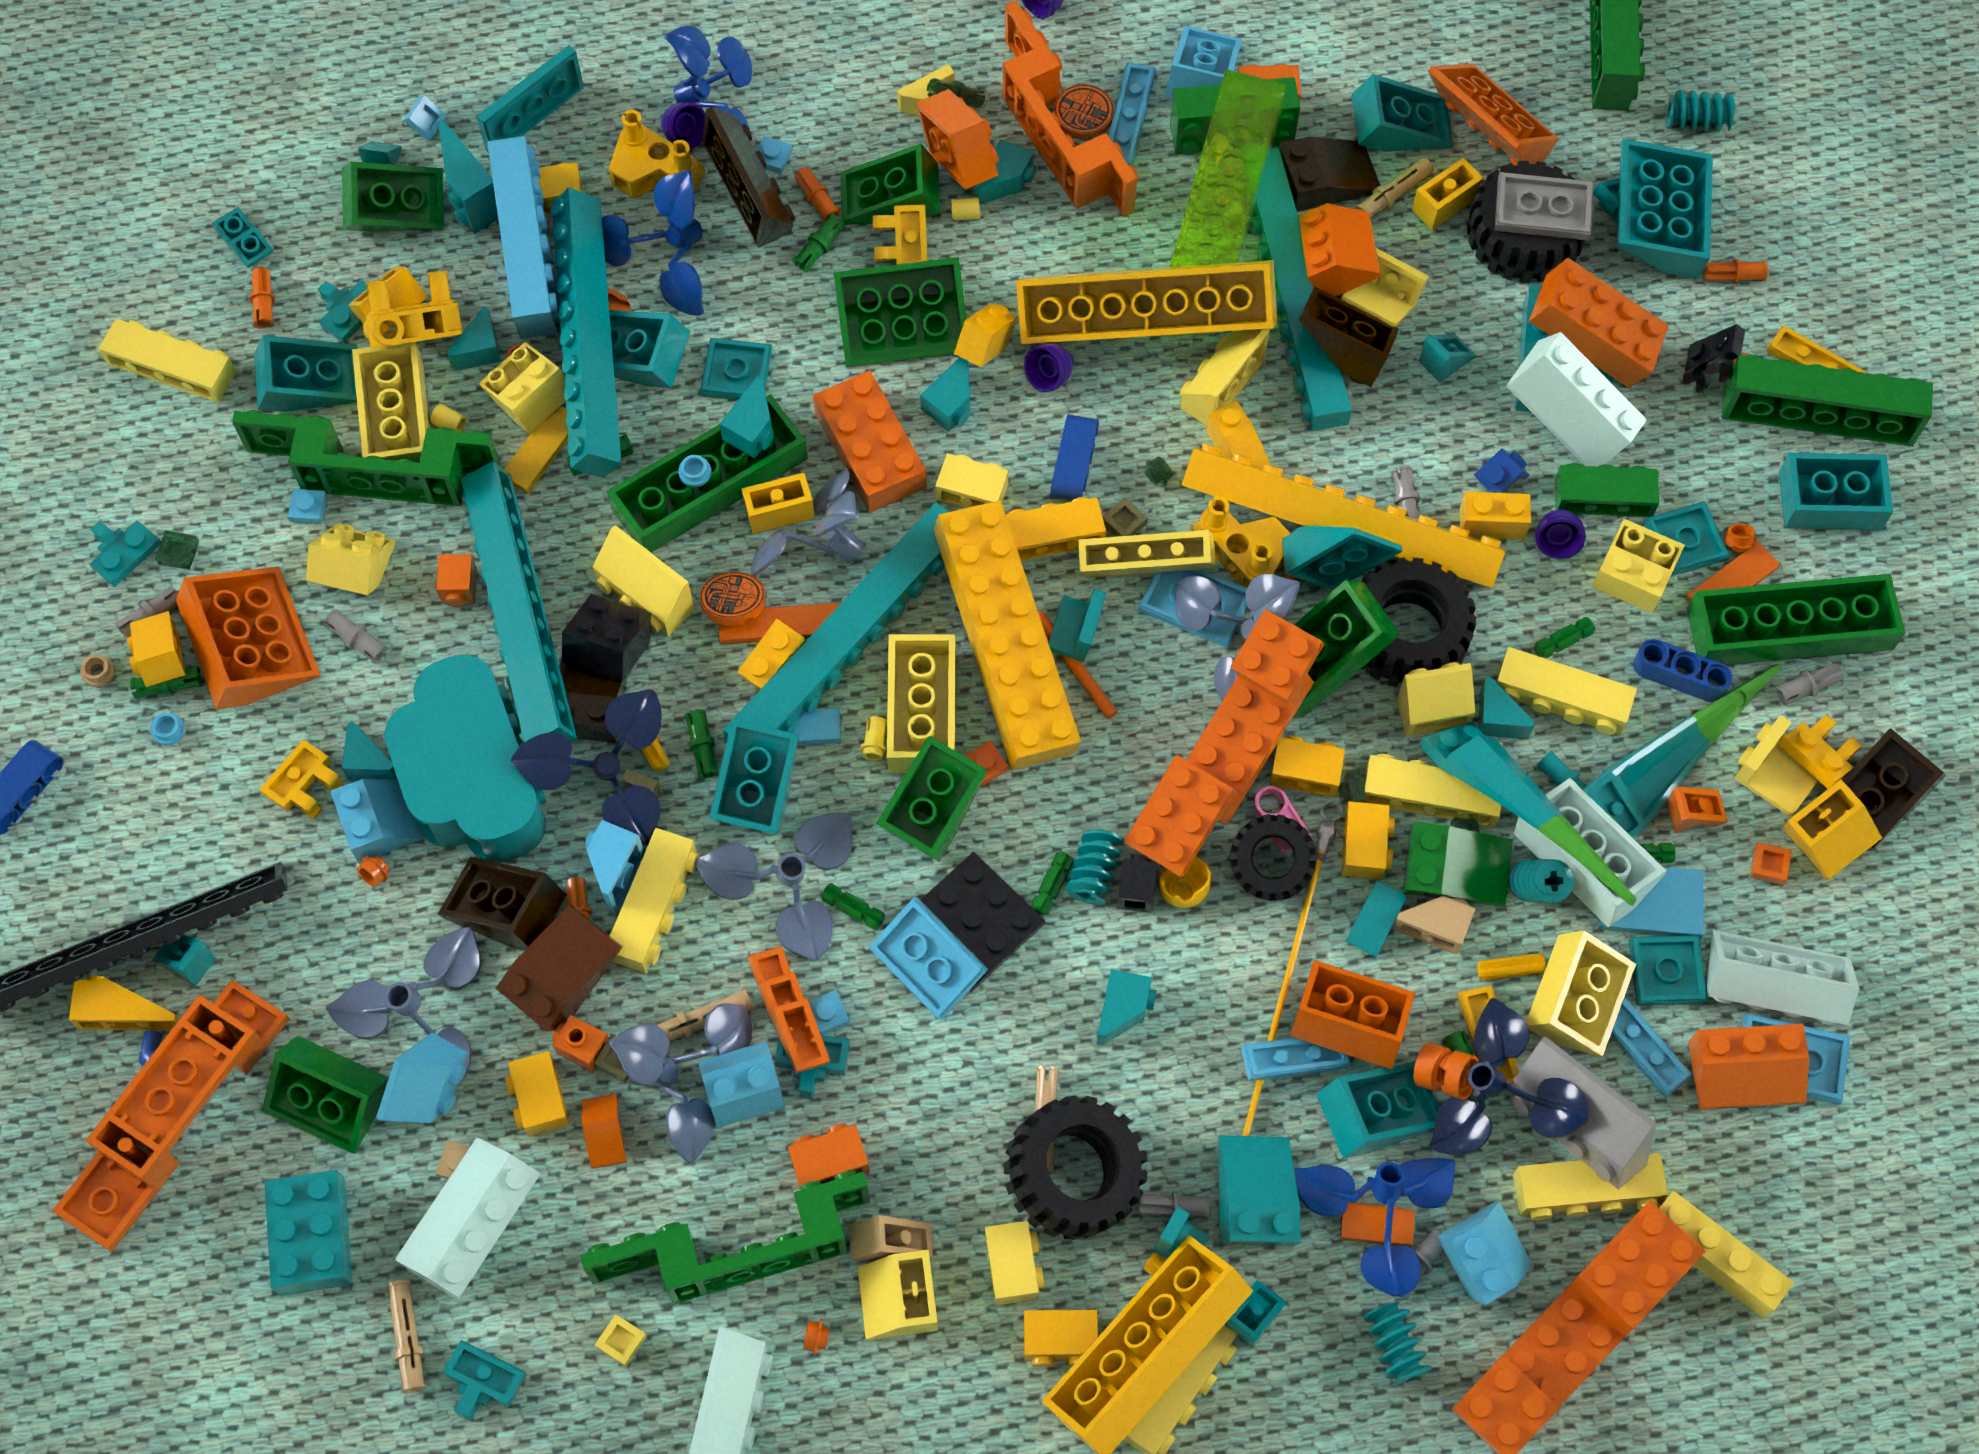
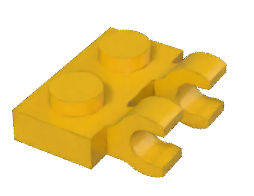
[873,205,927,265]
[1778,714,1863,789]
[259,739,345,820]

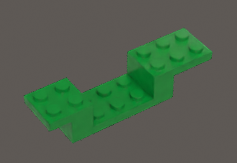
[232,410,501,506]
[580,1170,870,1305]

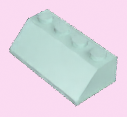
[1506,332,1647,467]
[1514,778,1666,928]
[1706,930,1860,1025]
[394,1138,541,1299]
[689,1327,772,1454]

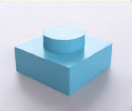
[403,96,447,140]
[757,136,793,174]
[288,489,327,524]
[808,990,850,1035]

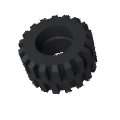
[1230,814,1317,901]

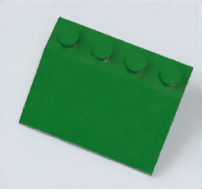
[834,257,966,367]

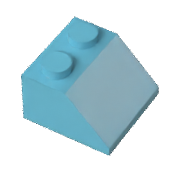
[330,779,423,863]
[585,820,645,917]
[376,1032,468,1123]
[698,1041,785,1128]
[1437,1201,1533,1305]

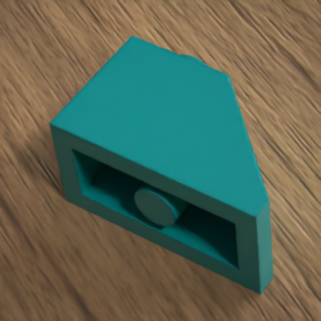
[975,139,1037,204]
[920,357,971,432]
[720,376,773,458]
[1096,969,1157,1045]

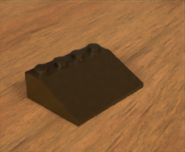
[702,107,795,248]

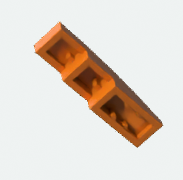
[748,946,830,1073]

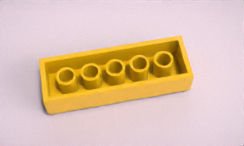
[1041,1235,1253,1454]

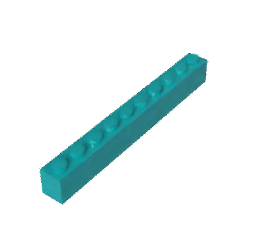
[1237,147,1352,431]
[551,187,621,478]
[461,461,577,743]
[723,502,949,744]

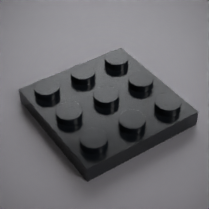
[920,851,1045,993]

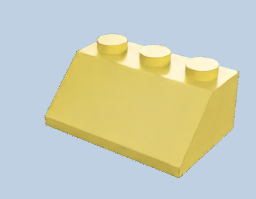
[1179,329,1270,425]
[592,525,695,637]
[1526,930,1636,1057]

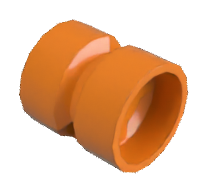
[1413,1042,1479,1100]

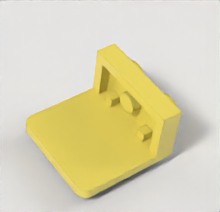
[1341,248,1429,327]
[1734,715,1818,815]

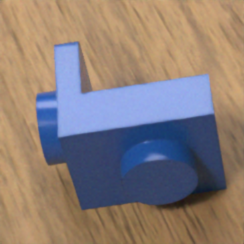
[1473,448,1530,493]

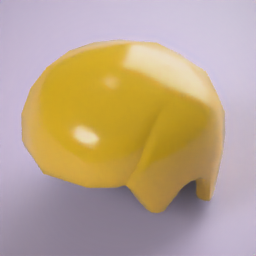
[1158,856,1212,908]

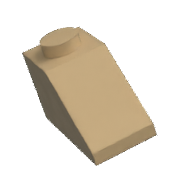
[1393,896,1476,955]
[849,1215,933,1263]

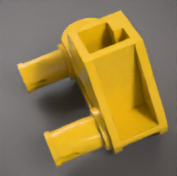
[608,110,706,199]
[363,270,463,348]
[1192,496,1291,588]

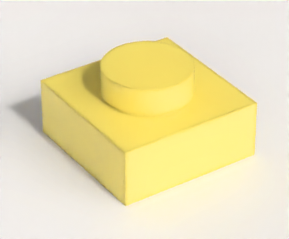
[595,1314,647,1367]

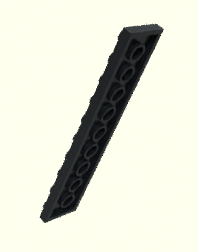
[0,861,287,1012]

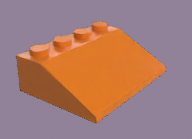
[1428,63,1559,166]
[176,566,321,709]

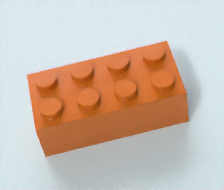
[1529,258,1669,388]
[813,370,927,513]

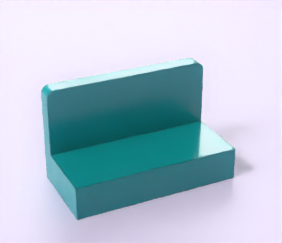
[1049,589,1106,662]

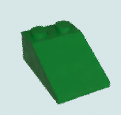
[841,143,940,225]
[342,161,444,232]
[876,736,988,862]
[1403,822,1513,907]

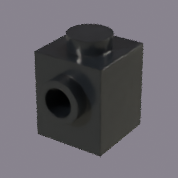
[1117,856,1158,913]

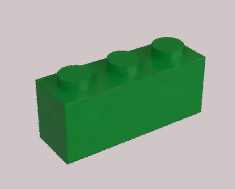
[1555,463,1659,517]

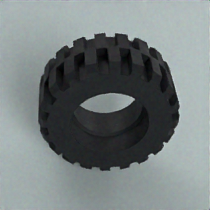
[1467,161,1585,283]
[1361,557,1477,687]
[1004,1095,1148,1240]

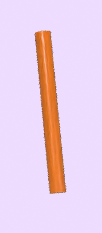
[1038,611,1118,719]

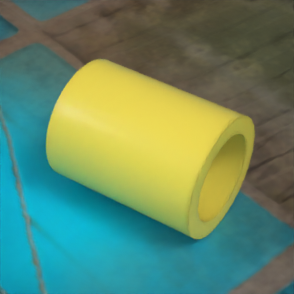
[951,198,980,221]
[430,404,467,431]

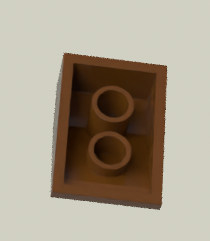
[495,905,623,1031]

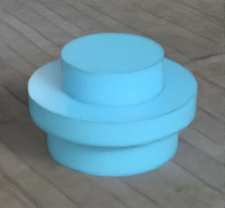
[678,455,711,487]
[151,713,185,746]

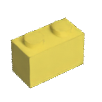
[935,453,1009,508]
[985,1221,1045,1305]

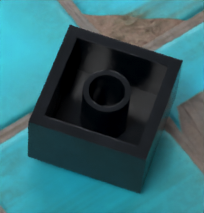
[561,594,651,682]

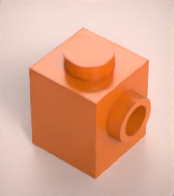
[436,554,477,607]
[552,1015,609,1073]

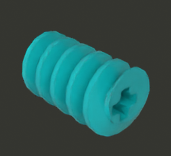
[1667,89,1735,132]
[1066,829,1125,906]
[1508,859,1574,903]
[1364,1302,1432,1386]

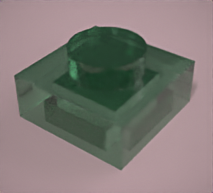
[155,530,200,570]
[1339,769,1366,805]

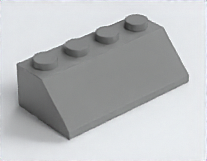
[1509,1036,1657,1190]

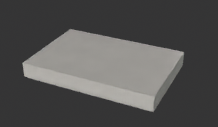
[1495,172,1593,240]

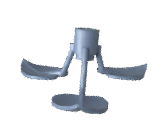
[751,467,864,577]
[1175,574,1300,701]
[696,812,852,961]
[326,927,481,1087]
[609,1003,752,1162]

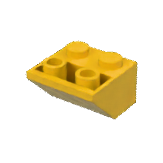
[1782,779,1882,880]

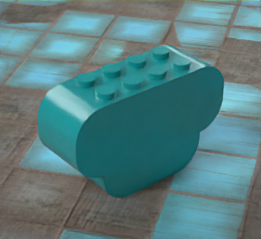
[384,655,547,863]

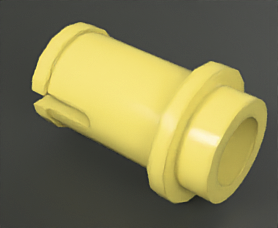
[860,716,887,761]

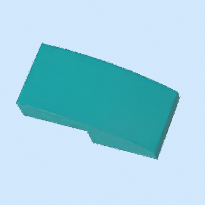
[212,207,273,268]
[1345,880,1408,957]

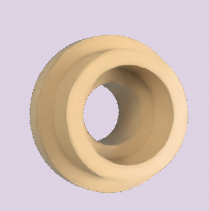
[80,655,115,687]

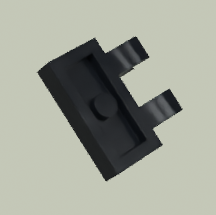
[1683,324,1745,392]

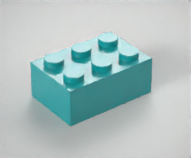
[1779,453,1893,530]
[264,1170,353,1296]

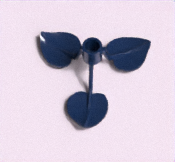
[511,689,662,845]
[1429,998,1589,1155]

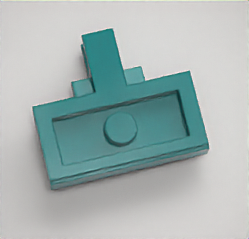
[317,279,367,343]
[89,520,162,587]
[775,1035,850,1099]
[443,1340,527,1421]

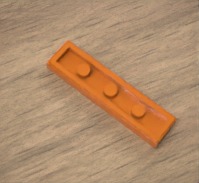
[719,603,841,645]

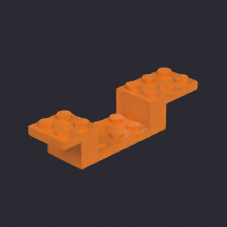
[1002,0,1139,217]
[1123,609,1325,878]
[52,979,290,1252]
[1452,1200,1706,1454]

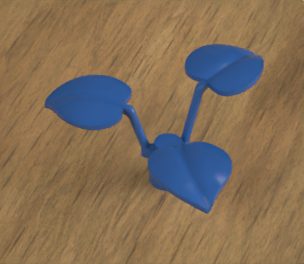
[664,26,752,131]
[602,170,704,315]
[1294,1158,1456,1297]

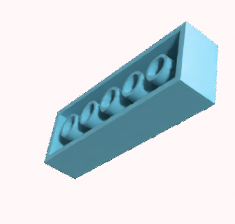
[487,136,560,339]

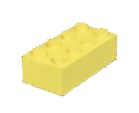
[352,342,430,463]
[887,634,956,773]

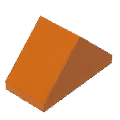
[582,1094,627,1169]

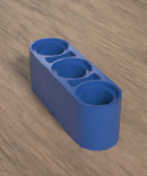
[1050,414,1099,501]
[1633,639,1733,702]
[0,740,64,835]

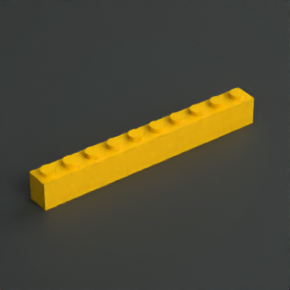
[1182,443,1506,588]

